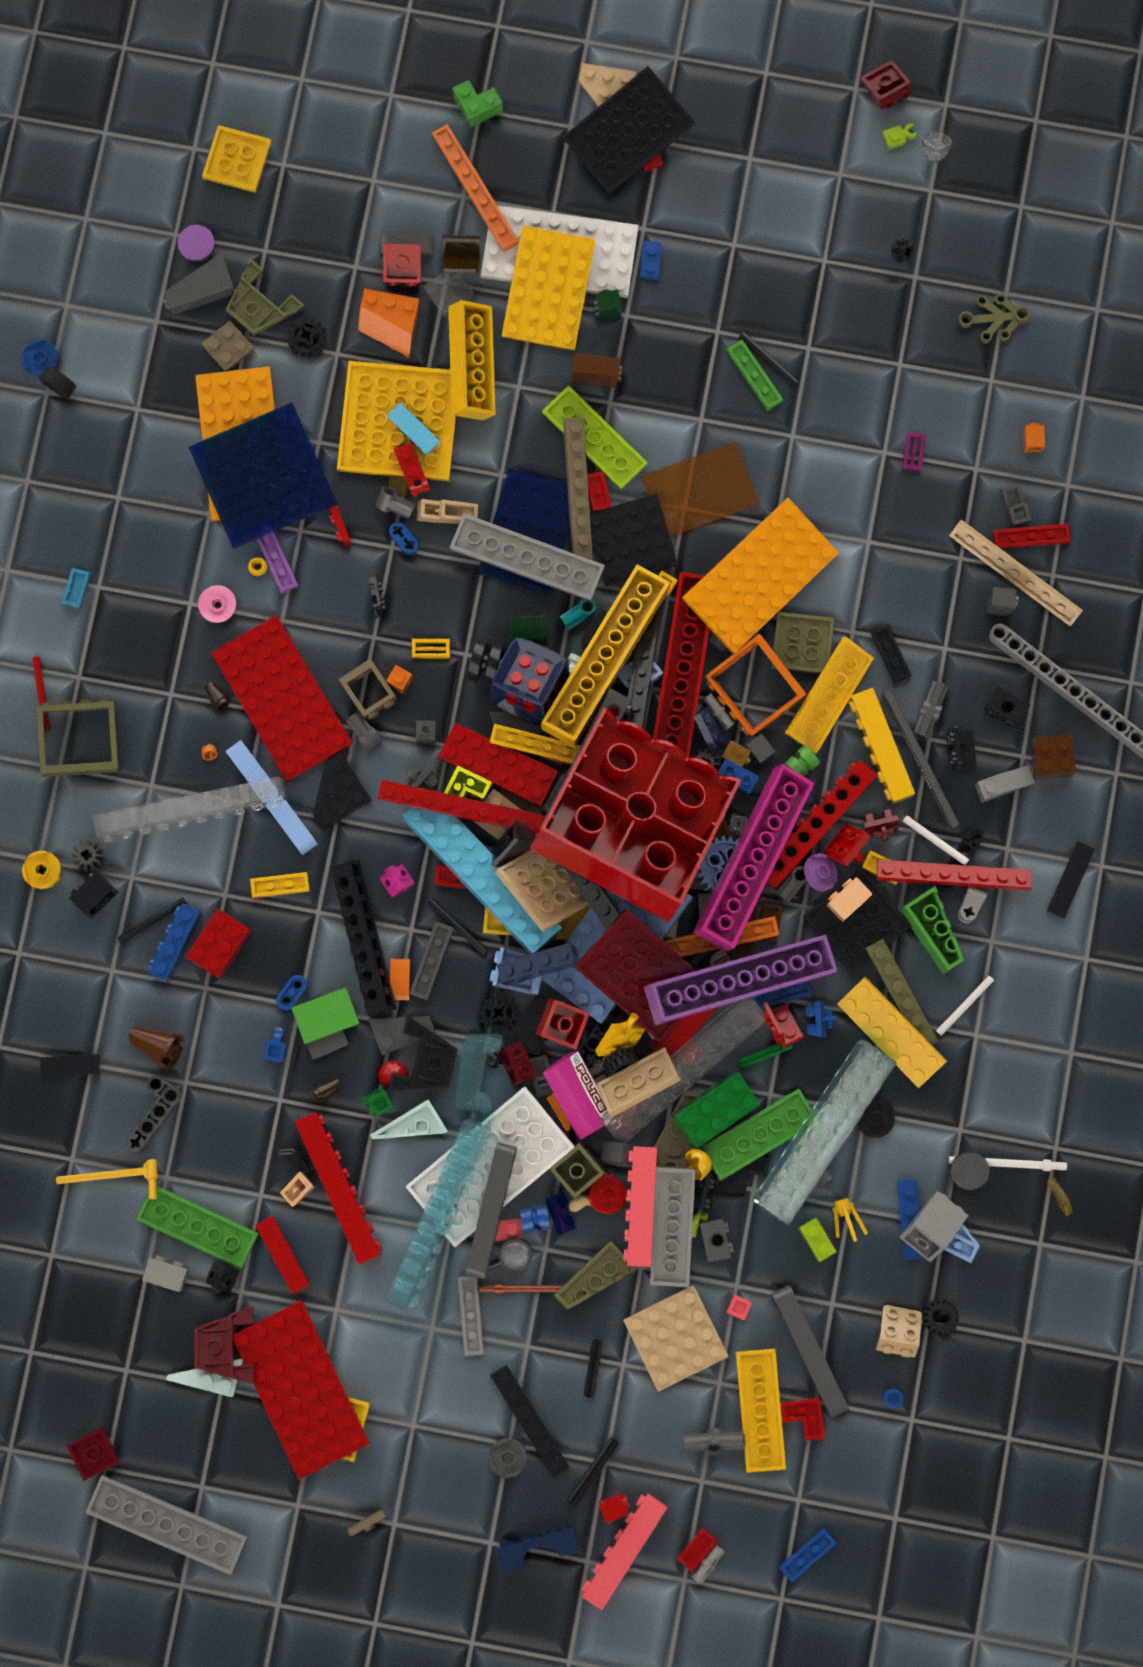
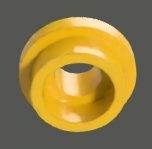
[248,557,267,576]

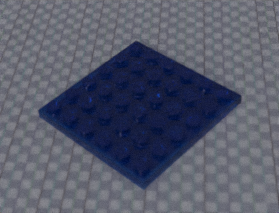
[188,403,338,549]

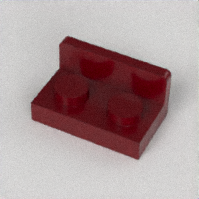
[498,1042,536,1088]

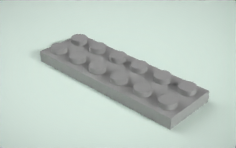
[650,1167,695,1287]

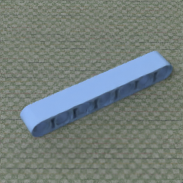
[226,740,318,855]

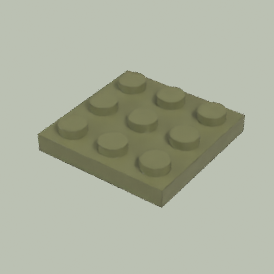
[771,612,834,674]

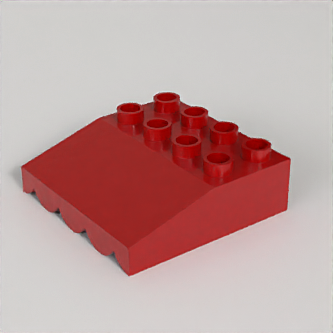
[530,708,741,922]

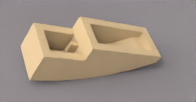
[417,499,478,524]

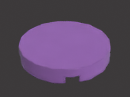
[178,225,215,262]
[804,853,838,892]

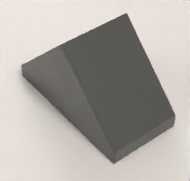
[601,1141,641,1165]

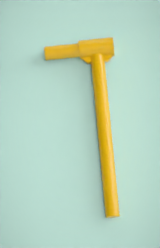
[56,1159,158,1200]

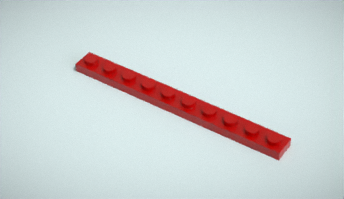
[377,780,545,835]

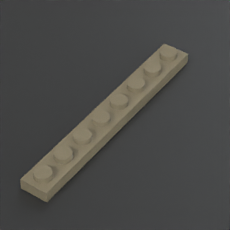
[563,418,593,561]

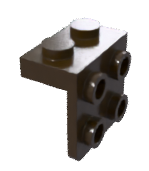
[441,235,480,274]

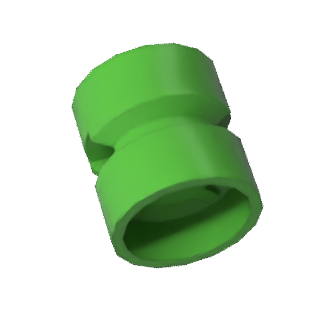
[784,745,820,777]

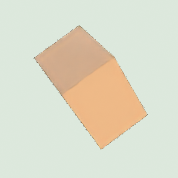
[280,1172,315,1207]

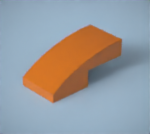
[390,959,410,1000]

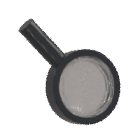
[488,1237,532,1272]

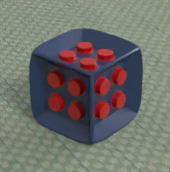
[490,638,569,725]

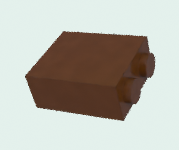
[572,353,623,388]

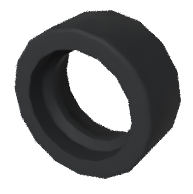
[39,366,77,399]

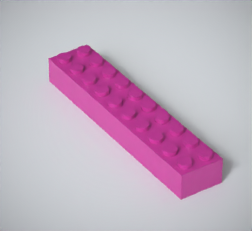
[693,764,815,952]

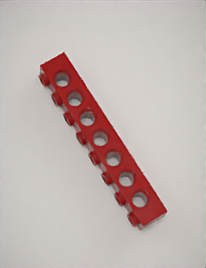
[766,760,877,890]

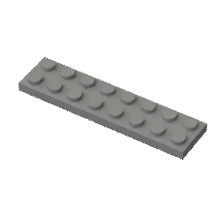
[450,513,605,601]
[85,1475,247,1575]

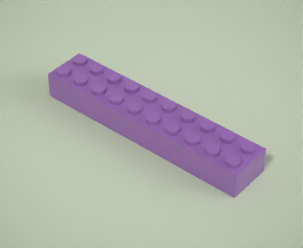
[644,935,838,1025]

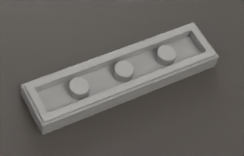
[458,1276,484,1356]

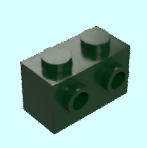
[593,289,622,324]
[507,612,550,642]

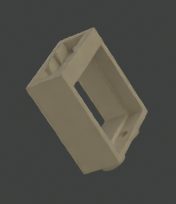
[339,659,397,720]

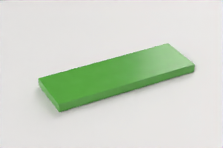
[700,1089,819,1181]
[136,1185,259,1269]

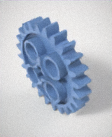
[695,836,739,894]

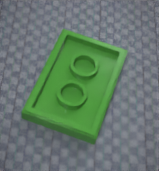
[292,987,360,1044]

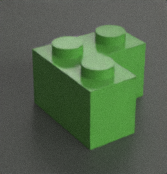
[452,80,503,128]

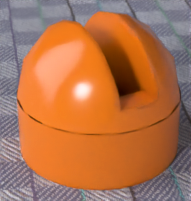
[201,744,218,761]

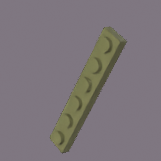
[865,939,938,1045]

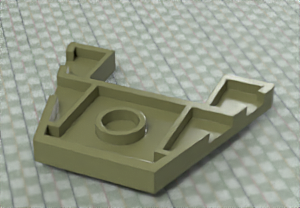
[226,258,305,336]

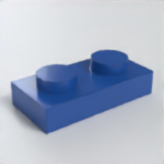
[640,241,661,280]

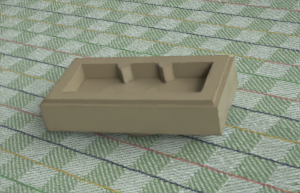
[348,1508,387,1536]

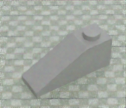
[975,765,1035,803]

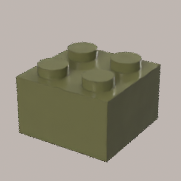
[549,1141,605,1199]

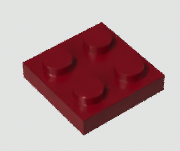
[66,1427,120,1481]

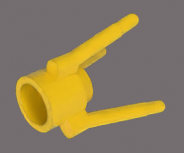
[832,1198,868,1242]

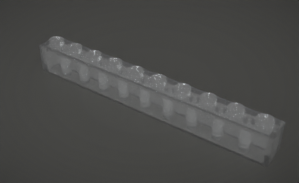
[93,776,287,842]

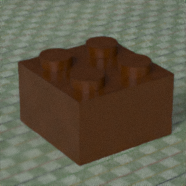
[1030,734,1076,779]

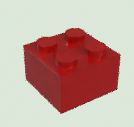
[535,998,590,1050]

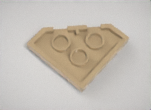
[579,63,636,107]

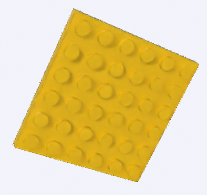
[337,361,456,481]

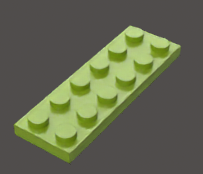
[542,385,648,490]

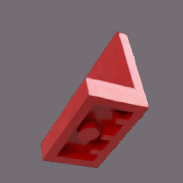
[762,1002,804,1048]

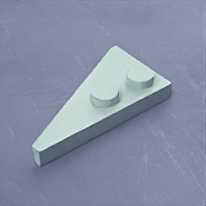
[370,1099,448,1139]
[166,1359,243,1397]

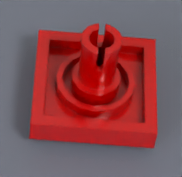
[822,824,870,867]

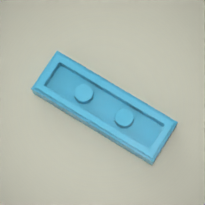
[387,403,440,456]

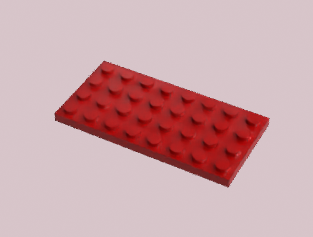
[211,615,353,783]
[233,1300,371,1480]

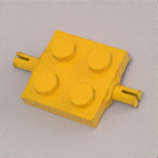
[595,1013,645,1062]

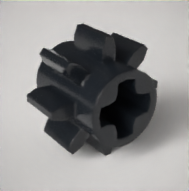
[891,238,914,263]

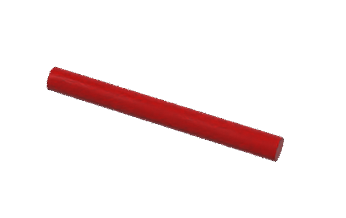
[32,657,51,732]

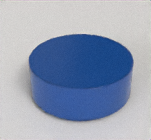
[883,1388,903,1409]

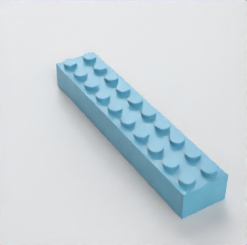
[403,807,562,954]

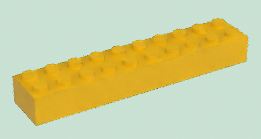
[541,565,670,748]

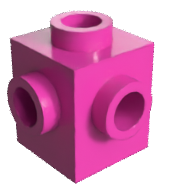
[380,864,415,897]

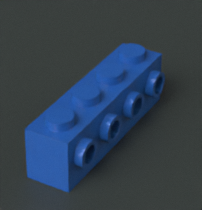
[148,903,203,983]

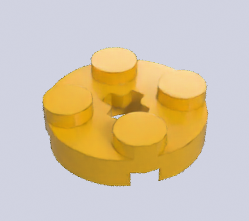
[22,850,62,889]

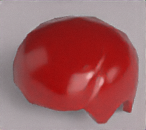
[378,1061,410,1089]

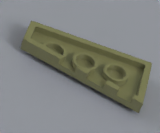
[554,1241,637,1310]

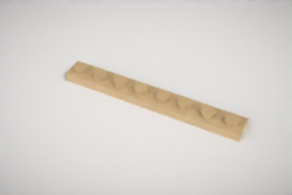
[949,520,1083,627]

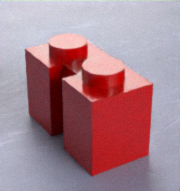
[599,1492,630,1523]

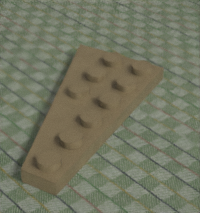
[625,1091,701,1200]

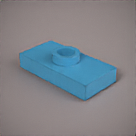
[61,568,91,610]

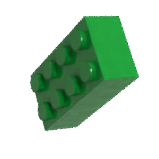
[671,1072,760,1148]

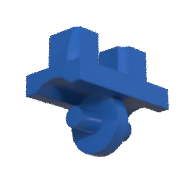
[805,1002,838,1038]

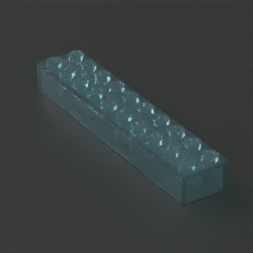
[751,1039,897,1225]
[385,1118,492,1311]

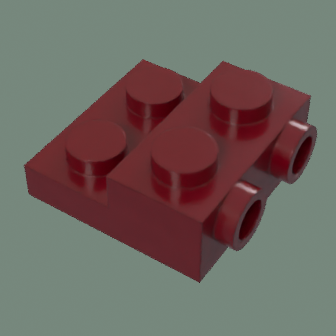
[860,60,912,110]

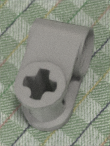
[957,887,987,924]

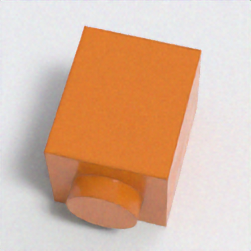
[1023,422,1045,452]
[386,665,413,695]

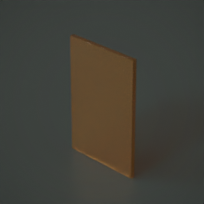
[641,442,760,537]

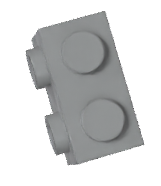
[142,1255,189,1292]

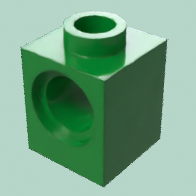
[361,1089,393,1117]

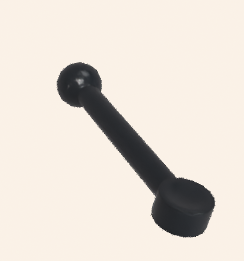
[585,1147,616,1176]

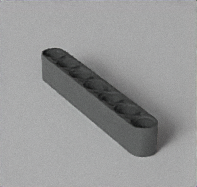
[466,1142,517,1279]
[771,1285,849,1418]

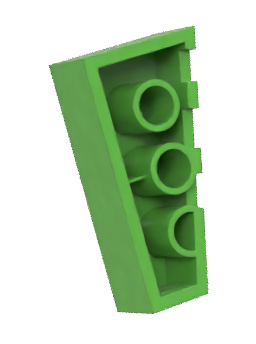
[900,886,964,974]

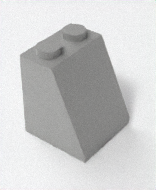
[899,1191,969,1262]

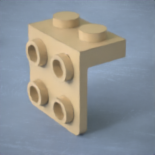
[876,1305,922,1358]

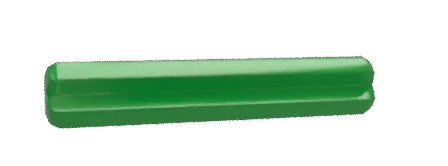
[738,1043,793,1069]

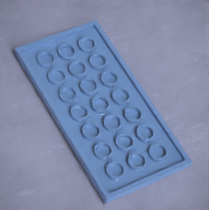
[541,888,693,1024]

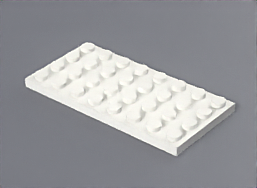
[481,206,638,298]
[405,1086,575,1247]

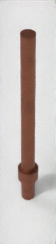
[479,1283,563,1295]

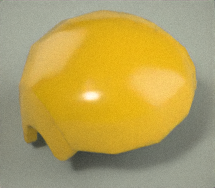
[685,1148,712,1180]

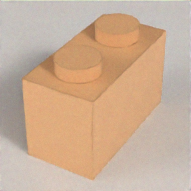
[827,877,872,922]

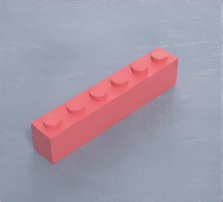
[623,1146,657,1267]
[581,1493,668,1610]

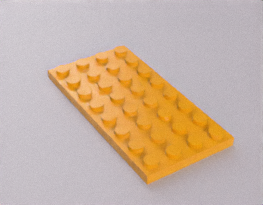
[195,366,287,521]
[682,498,839,654]

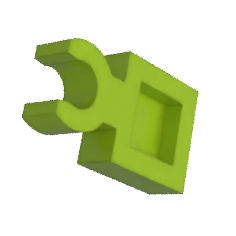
[882,123,917,150]

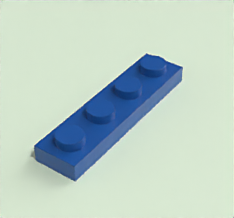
[897,1180,924,1260]

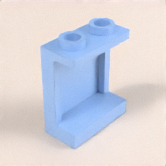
[490,947,542,995]

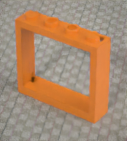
[706,634,808,736]

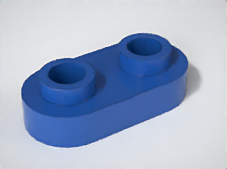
[276,975,308,1011]

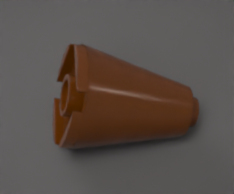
[128,1026,185,1071]

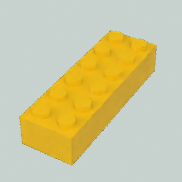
[448,300,496,421]

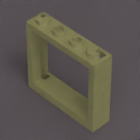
[37,699,119,777]

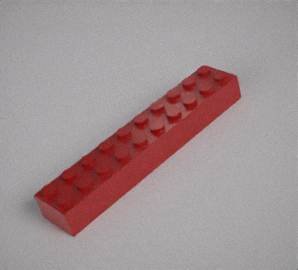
[653,572,710,758]

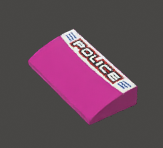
[543,1051,614,1140]

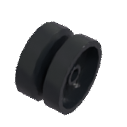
[468,639,504,685]

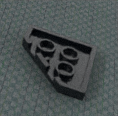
[313,753,372,831]

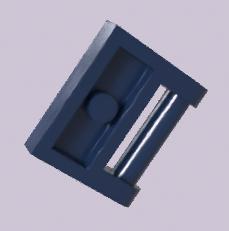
[693,705,727,751]

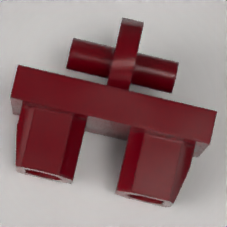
[864,809,899,842]

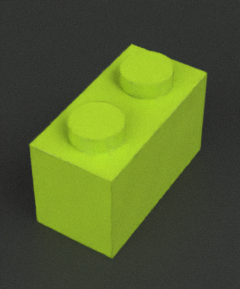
[798,1218,836,1262]

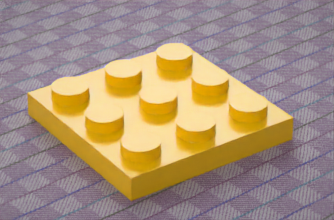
[202,125,272,193]

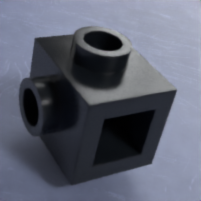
[205,1261,240,1294]

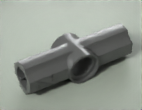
[913,681,948,740]
[684,1428,746,1455]

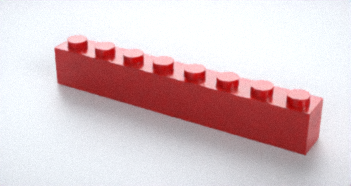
[294,1112,383,1265]

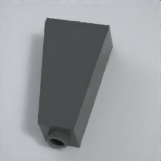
[163,254,235,315]

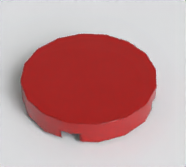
[588,1175,627,1215]

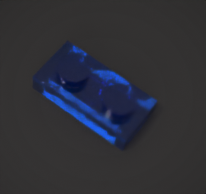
[545,1192,577,1235]

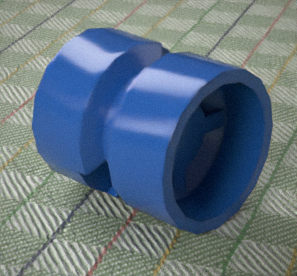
[520,1205,550,1234]

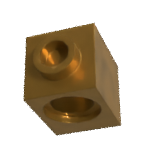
[721,740,752,768]

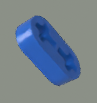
[389,522,419,555]

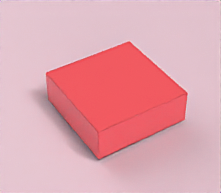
[726,1294,752,1321]

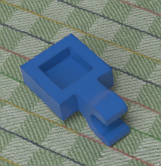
[263,1027,287,1063]

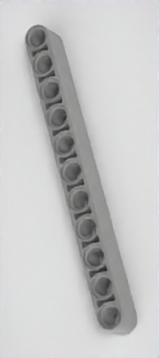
[989,624,1143,759]

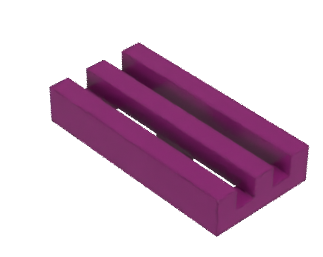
[902,432,926,472]

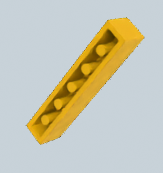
[848,688,915,804]

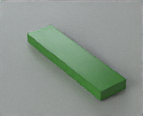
[726,340,783,412]

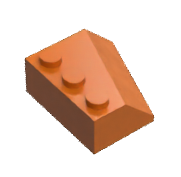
[358,288,421,359]

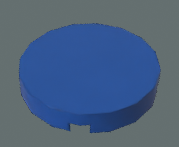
[21,339,59,377]

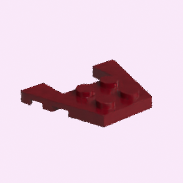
[194,1306,255,1384]

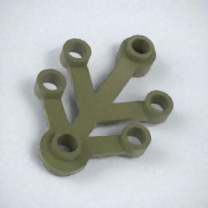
[958,293,1031,344]

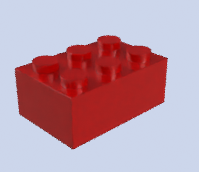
[186,908,253,980]

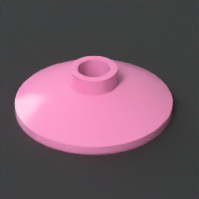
[198,585,236,623]

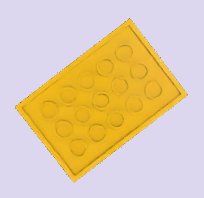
[502,225,596,351]

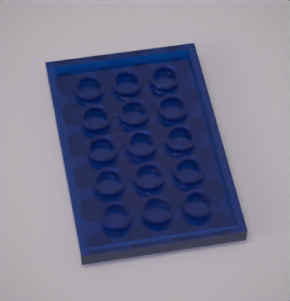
[477,467,570,595]

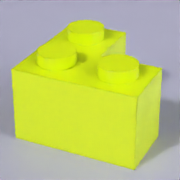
[444,765,493,802]

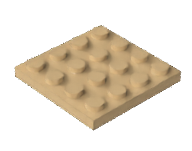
[495,850,589,932]
[623,1285,729,1392]

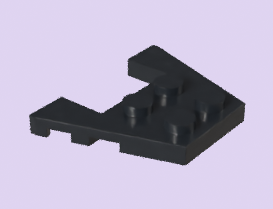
[387,1016,458,1091]

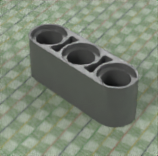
[379,235,433,259]

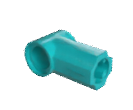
[560,599,597,631]

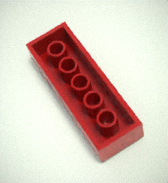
[438,723,560,809]

